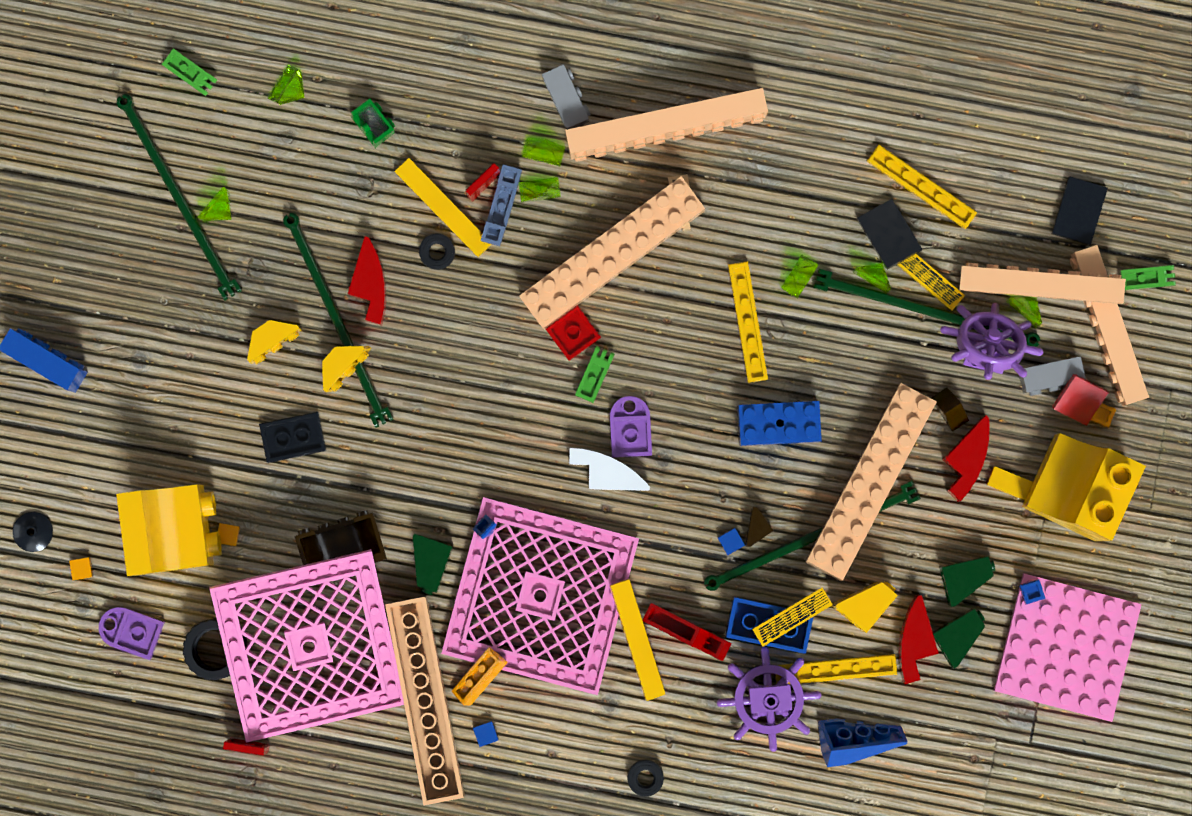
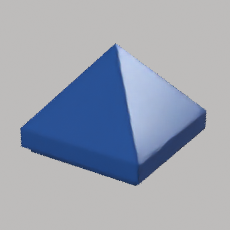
[473,515,497,539]

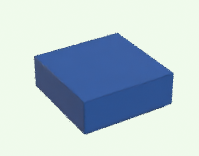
[718,528,745,555]
[1019,579,1046,605]
[473,721,499,747]

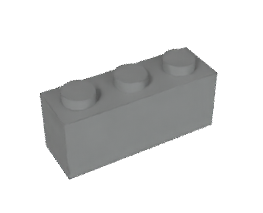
[542,64,591,130]
[1020,356,1086,396]

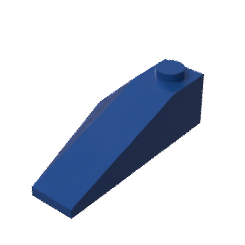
[818,718,908,767]

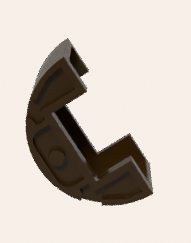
[294,510,387,565]

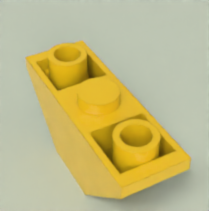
[247,320,302,364]
[322,346,371,392]

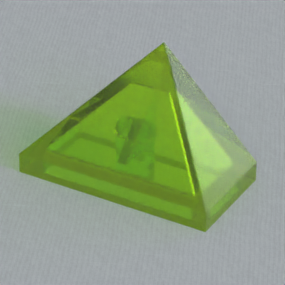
[268,65,304,105]
[522,137,565,167]
[519,177,561,203]
[198,187,232,222]
[781,254,819,299]
[853,263,891,294]
[1006,296,1042,327]

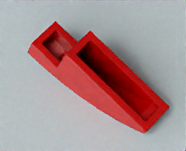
[348,236,387,326]
[942,415,990,502]
[899,595,939,684]
[642,603,732,661]

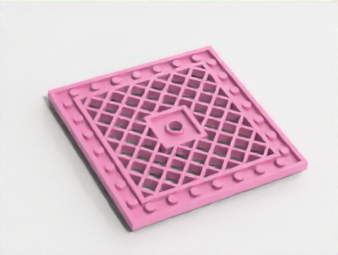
[441,497,639,695]
[210,549,404,743]

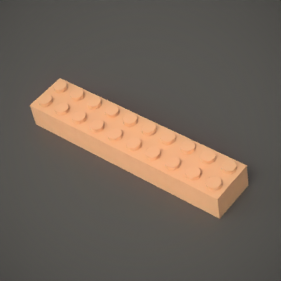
[565,88,768,162]
[519,176,705,330]
[805,383,936,581]
[385,596,465,806]

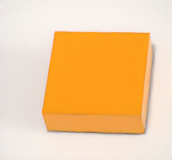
[1090,403,1116,428]
[218,523,240,546]
[69,557,94,581]

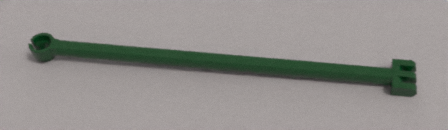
[116,94,242,301]
[283,213,394,428]
[813,269,1040,347]
[704,480,921,591]

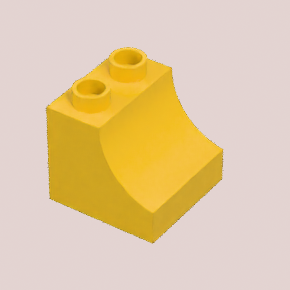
[1022,433,1146,541]
[116,484,222,576]

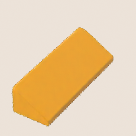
[451,647,507,706]

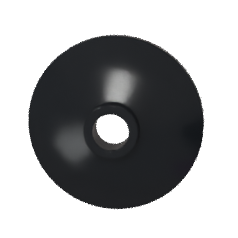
[13,512,53,552]

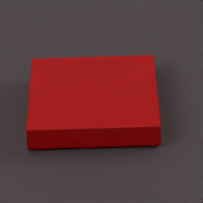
[465,163,500,202]
[545,305,601,361]
[1052,374,1108,426]
[223,738,270,756]

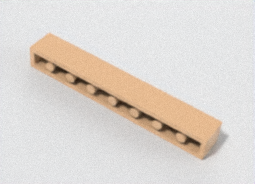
[1070,245,1149,406]
[960,263,1126,304]

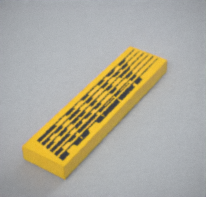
[897,254,965,311]
[752,587,833,647]

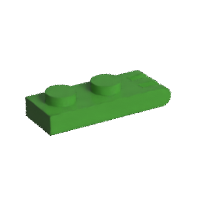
[162,48,217,96]
[1119,265,1176,290]
[575,346,615,403]

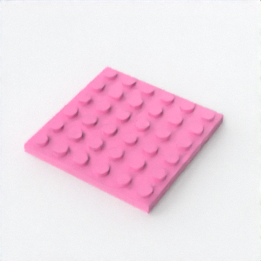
[993,573,1142,722]

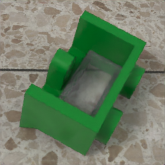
[351,99,395,149]

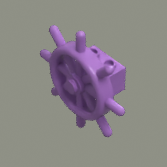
[940,303,1043,380]
[717,646,822,752]

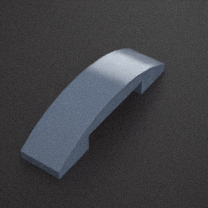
[481,164,522,247]

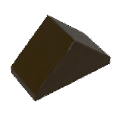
[931,387,969,432]
[745,506,774,547]

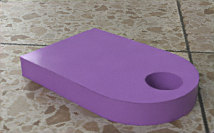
[610,396,652,458]
[99,607,165,660]

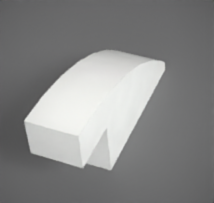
[569,448,650,491]

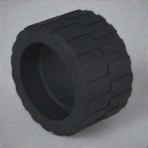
[183,618,248,680]

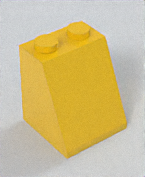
[832,581,898,633]

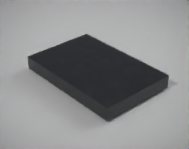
[1051,176,1108,246]
[857,199,922,270]
[259,412,327,463]

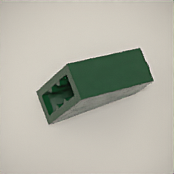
[413,534,453,595]
[939,556,995,607]
[933,608,985,669]

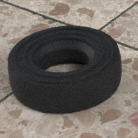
[419,233,455,270]
[627,760,664,797]

